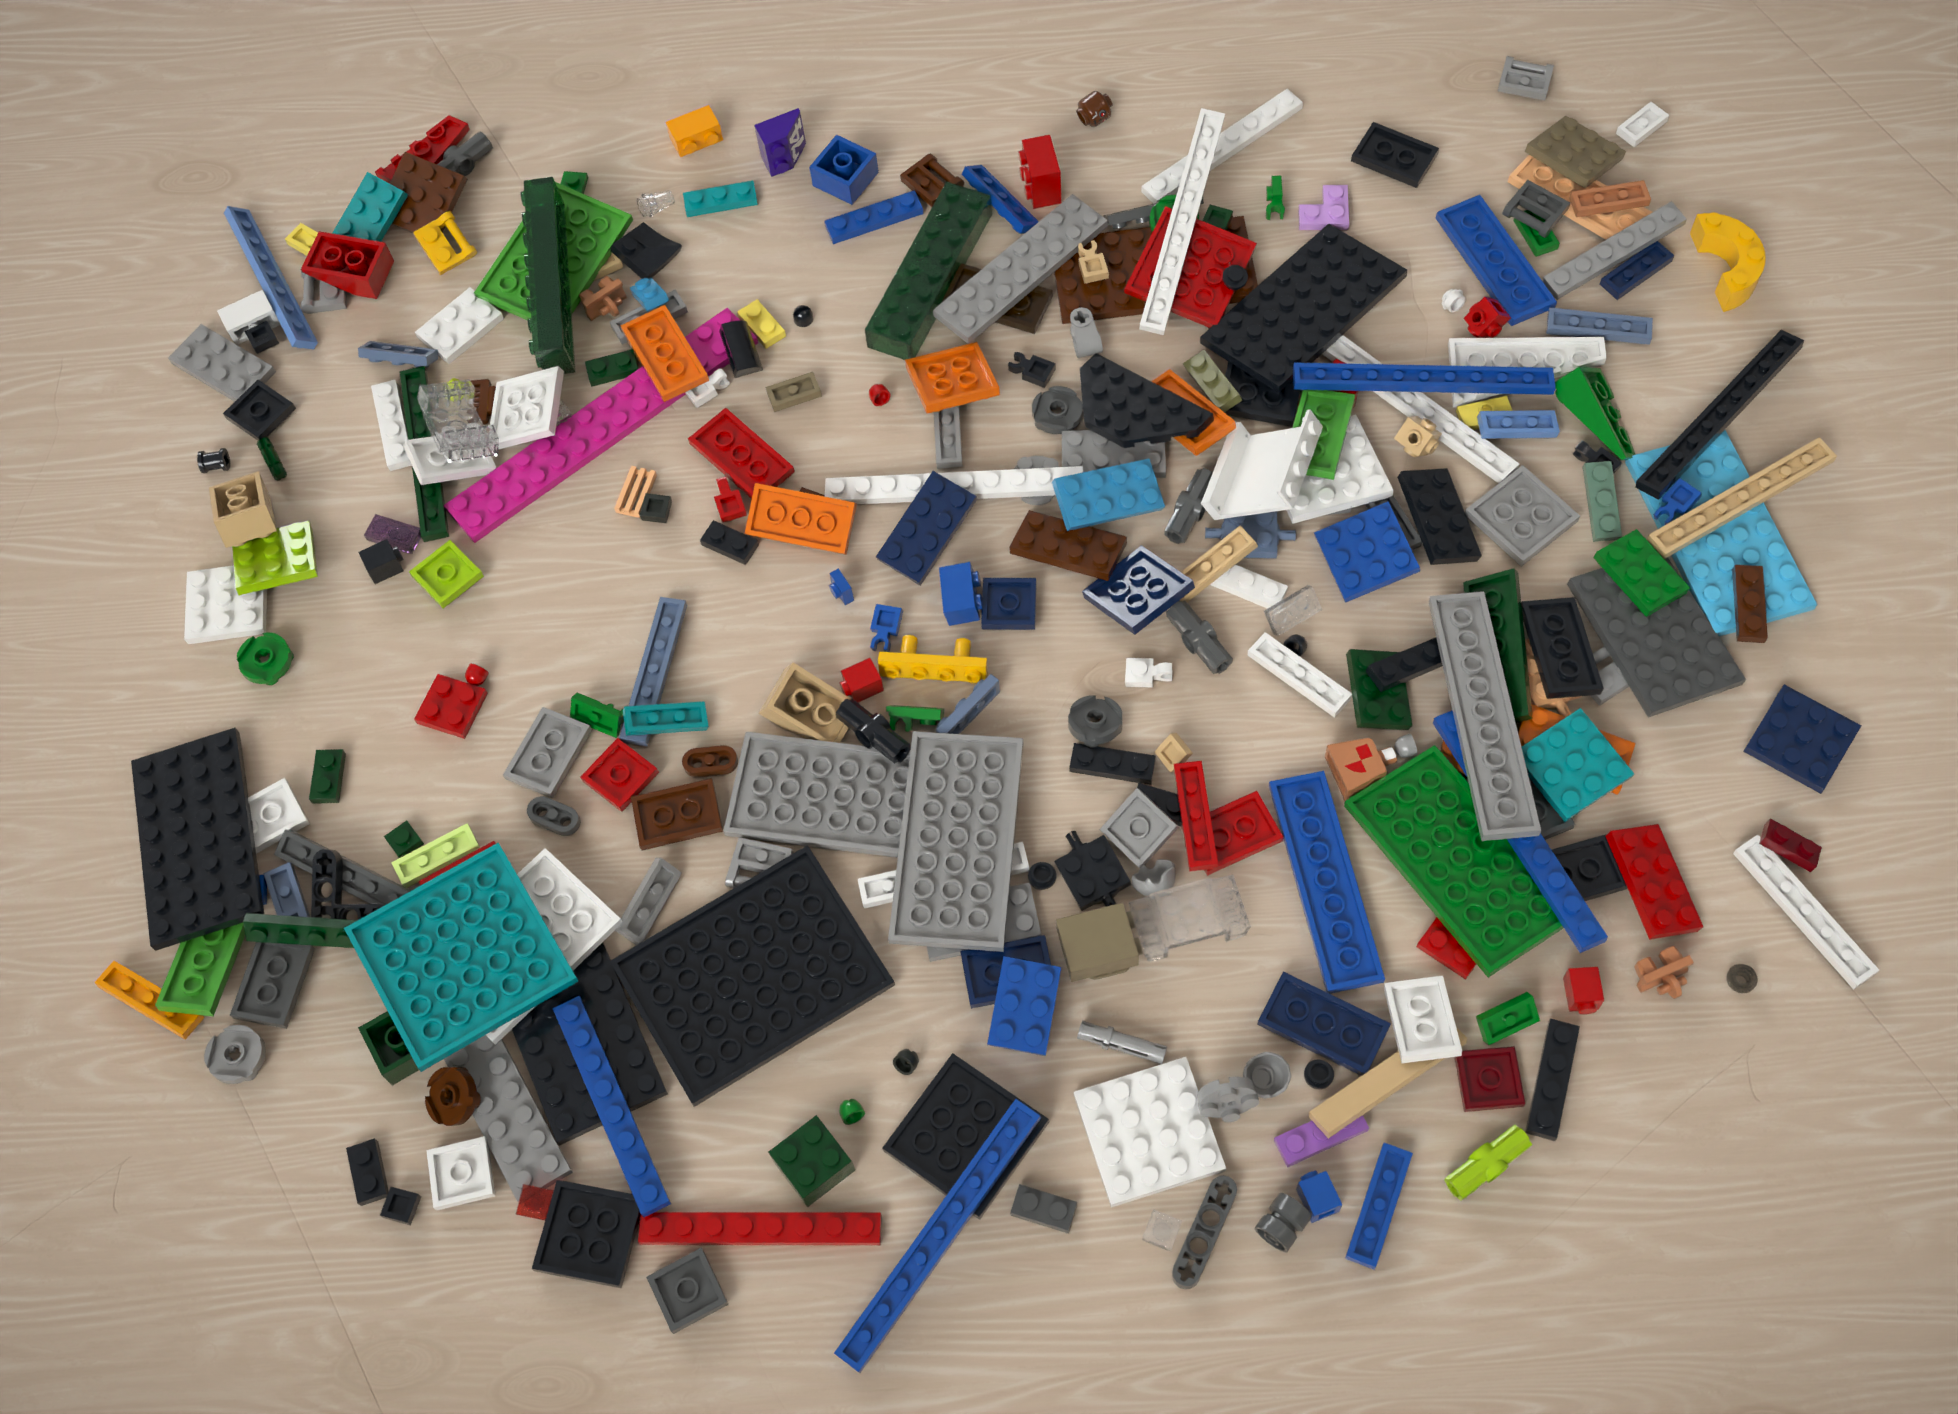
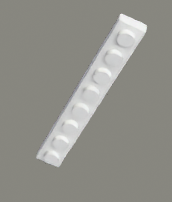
[1141,89,1303,204]

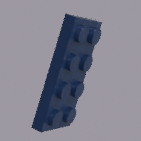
[876,471,978,586]
[1257,971,1391,1076]

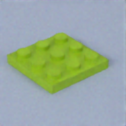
[232,521,318,595]

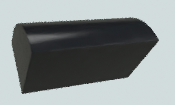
[719,320,763,378]

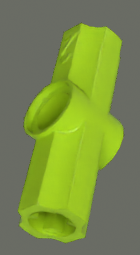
[1444,1125,1532,1201]

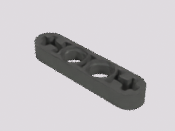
[1172,1175,1237,1289]

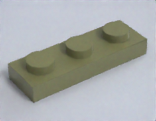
[1183,350,1242,412]

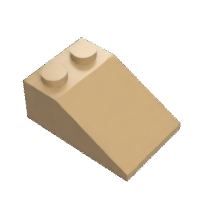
[759,662,851,743]

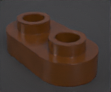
[682,745,738,778]

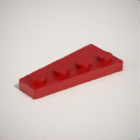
[375,115,470,183]

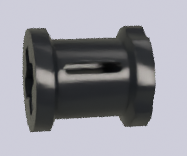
[197,448,231,474]

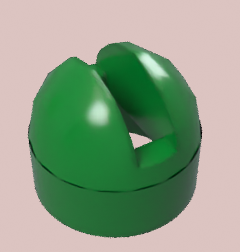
[839,1099,865,1125]

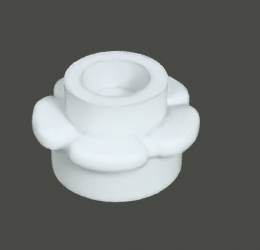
[1442,289,1466,313]

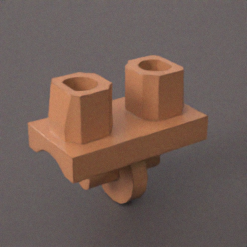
[579,276,627,321]
[1634,946,1694,999]

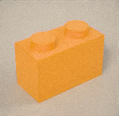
[666,105,723,157]

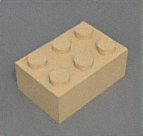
[209,471,277,548]

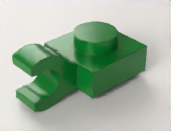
[1265,175,1285,220]

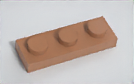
[1569,180,1651,217]

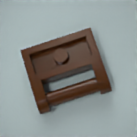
[900,153,965,208]

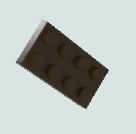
[942,263,1053,334]

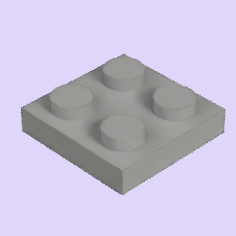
[1099,788,1179,868]

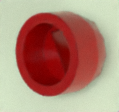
[868,384,891,406]
[465,663,489,686]

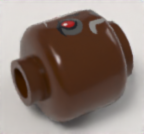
[1076,91,1113,127]

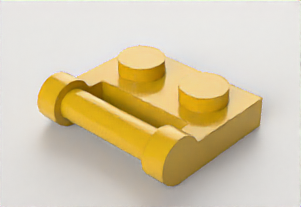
[413,211,477,275]

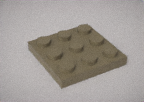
[1525,116,1626,188]

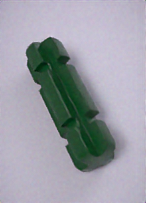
[257,437,287,481]

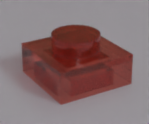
[515,1184,553,1220]

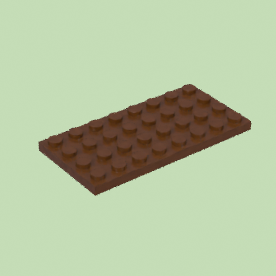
[1054,216,1258,324]

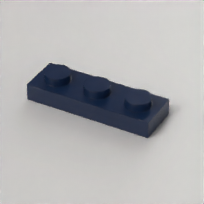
[1600,241,1674,300]

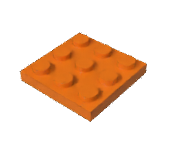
[905,342,1000,414]

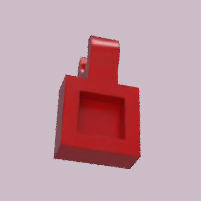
[714,476,747,523]

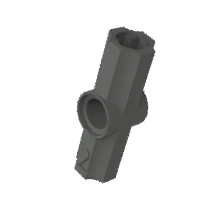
[437,131,493,176]
[1164,468,1212,544]
[1166,600,1233,674]

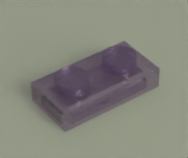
[364,514,421,554]

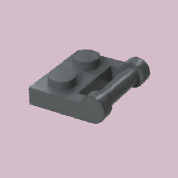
[1502,180,1570,238]

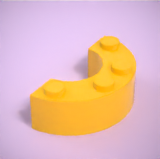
[1690,212,1766,312]

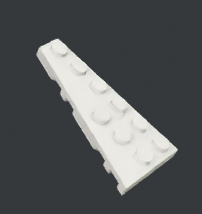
[1448,337,1606,408]

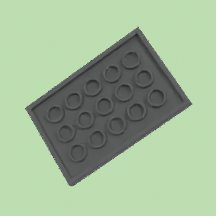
[1567,557,1746,718]

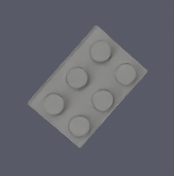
[503,707,592,798]

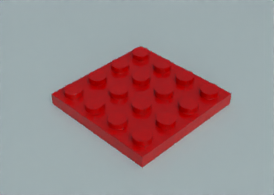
[1124,206,1257,328]

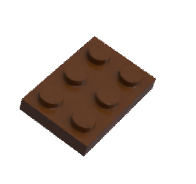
[631,778,723,851]

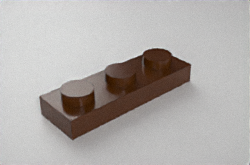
[1732,565,1768,643]

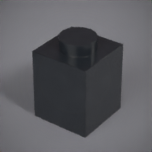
[358,539,404,584]

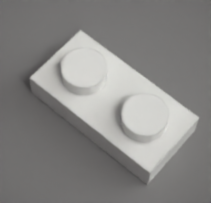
[1616,102,1669,147]

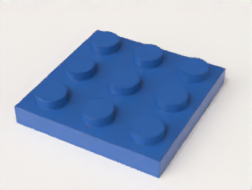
[1314,501,1420,603]

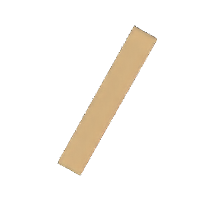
[1309,1027,1467,1139]

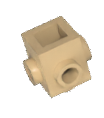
[1394,416,1442,457]

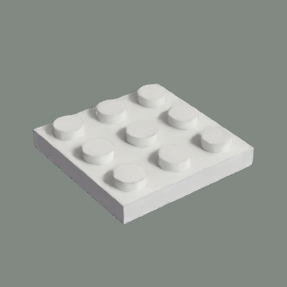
[486,366,564,451]
[184,565,267,644]

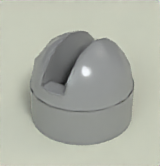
[1394,734,1417,758]

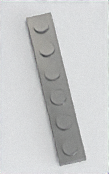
[1543,201,1687,300]

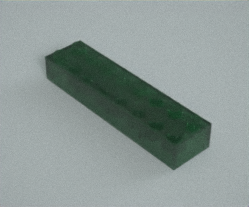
[521,177,575,374]
[865,181,992,360]

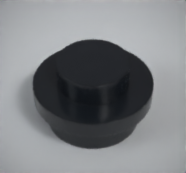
[1222,265,1248,290]
[1028,862,1056,890]
[1304,1059,1334,1090]

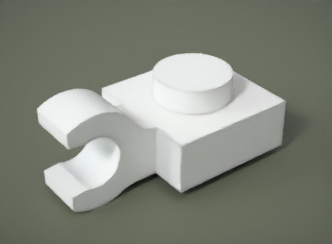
[685,368,730,408]
[1125,658,1173,688]

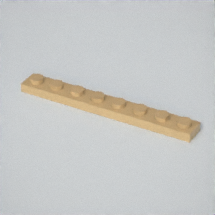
[1647,437,1837,559]

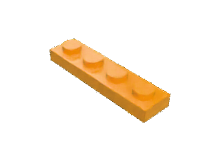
[95,961,204,1040]

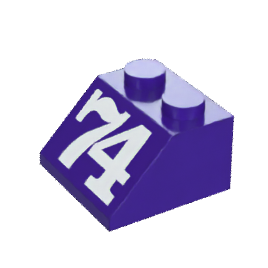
[754,108,806,177]

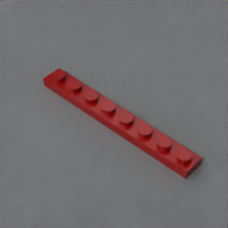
[638,1212,882,1246]

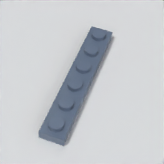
[619,597,687,746]

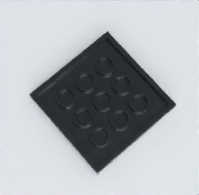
[882,1053,1049,1220]

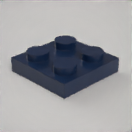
[981,578,1036,630]

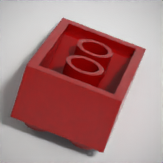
[301,231,394,299]

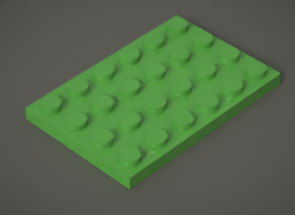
[474,180,633,335]

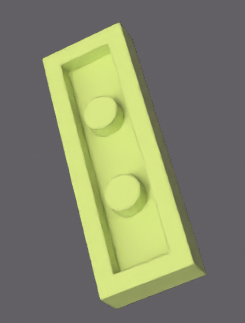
[391,823,480,888]

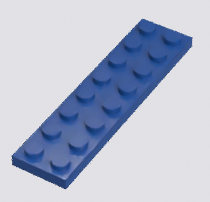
[1269,771,1385,994]

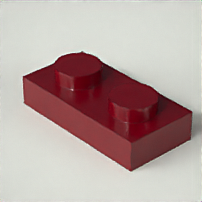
[1759,818,1822,873]

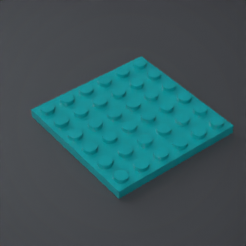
[344,842,578,1072]

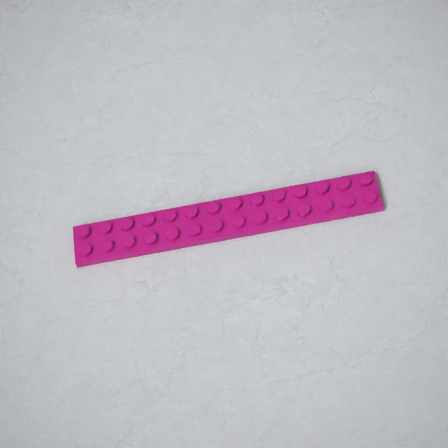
[444,308,758,543]

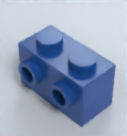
[939,562,983,626]

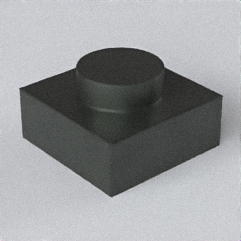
[640,493,672,523]

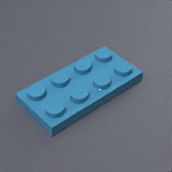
[1052,458,1165,531]

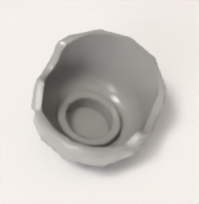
[1132,859,1176,897]
[1243,1052,1291,1099]

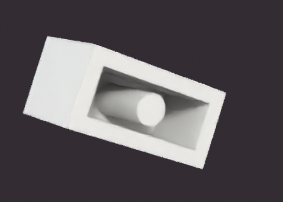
[217,290,281,345]

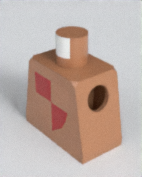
[1325,738,1397,801]

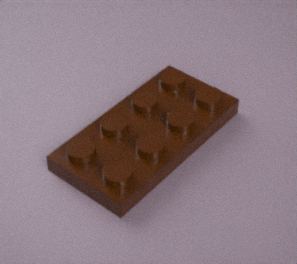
[1009,510,1127,581]

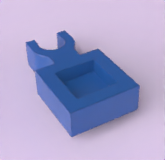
[1653,478,1702,525]
[870,604,904,652]

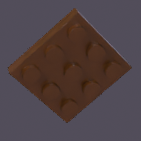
[390,152,468,234]

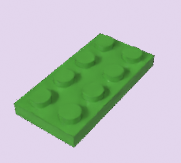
[1293,390,1355,480]
[155,923,245,1017]

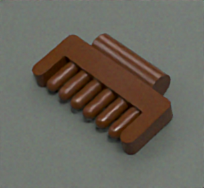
[465,379,496,426]

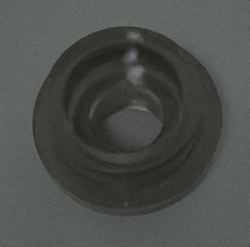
[1726,964,1758,993]

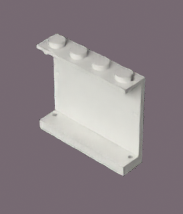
[1201,410,1323,520]

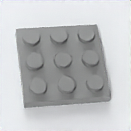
[1465,465,1580,567]

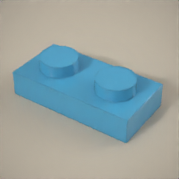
[630,278,669,311]

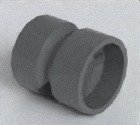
[1255,1193,1312,1253]

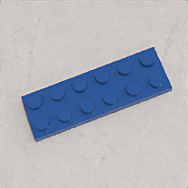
[1435,195,1557,326]

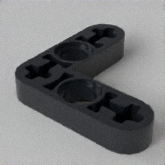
[311,849,385,920]

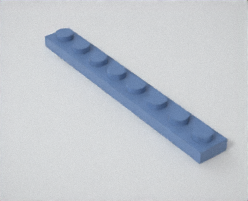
[224,206,318,350]

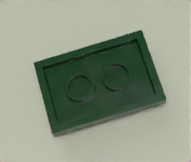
[1346,649,1413,730]

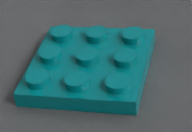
[1521,708,1634,822]

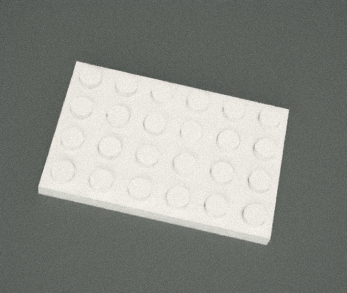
[486,848,622,1045]

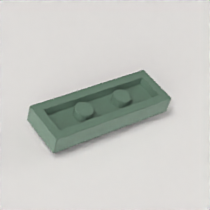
[1582,461,1622,542]

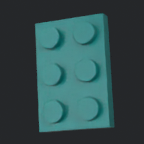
[332,172,408,242]

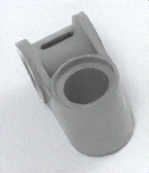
[1070,308,1103,358]

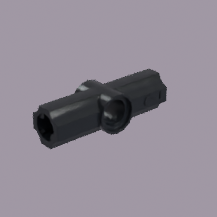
[836,699,911,764]

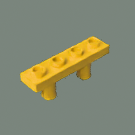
[878,635,988,683]

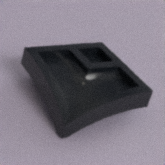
[611,222,682,279]

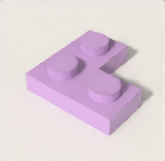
[1298,185,1349,230]

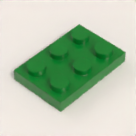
[1593,529,1690,617]

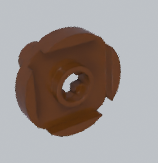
[425,1067,481,1126]

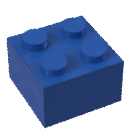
[809,134,879,205]

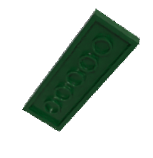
[1463,568,1533,723]

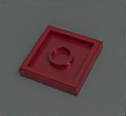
[1454,1046,1526,1112]

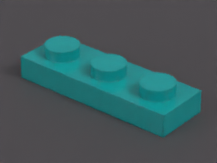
[683,180,758,217]
[623,701,709,736]

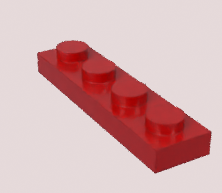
[1174,761,1218,872]

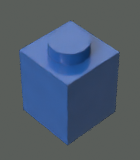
[1296,1170,1342,1223]

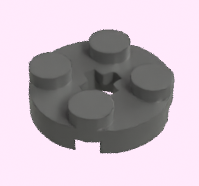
[1032,386,1083,434]
[1068,695,1122,748]

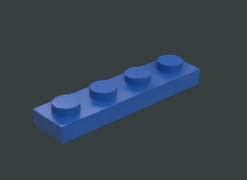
[962,165,1039,234]
[824,190,924,244]
[1345,1143,1413,1270]

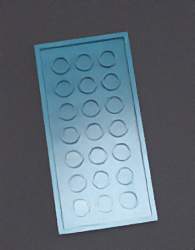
[1625,430,1817,637]

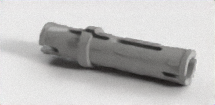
[1077,1020,1167,1064]

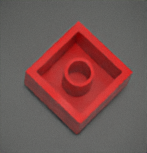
[1018,135,1062,209]

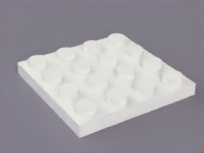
[1286,414,1393,524]
[1074,1057,1226,1208]

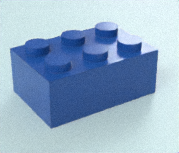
[987,956,1061,1056]

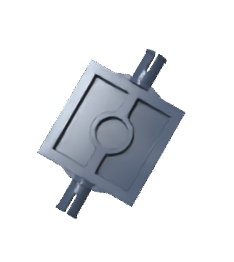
[1205,511,1296,559]

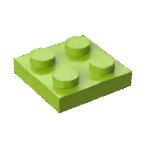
[409,540,484,608]

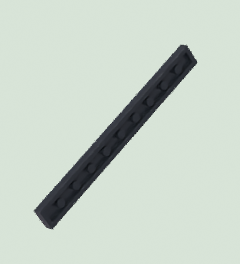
[1635,330,1804,500]

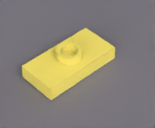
[1456,396,1513,430]

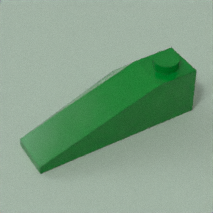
[1555,367,1635,460]

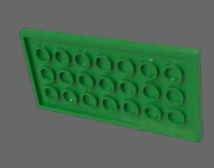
[1344,745,1564,978]

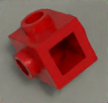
[1463,297,1511,338]

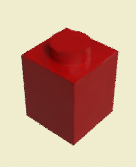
[839,658,884,703]
[1563,966,1604,1015]

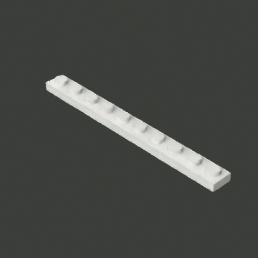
[1139,108,1225,335]
[1322,335,1519,484]
[825,466,1083,504]

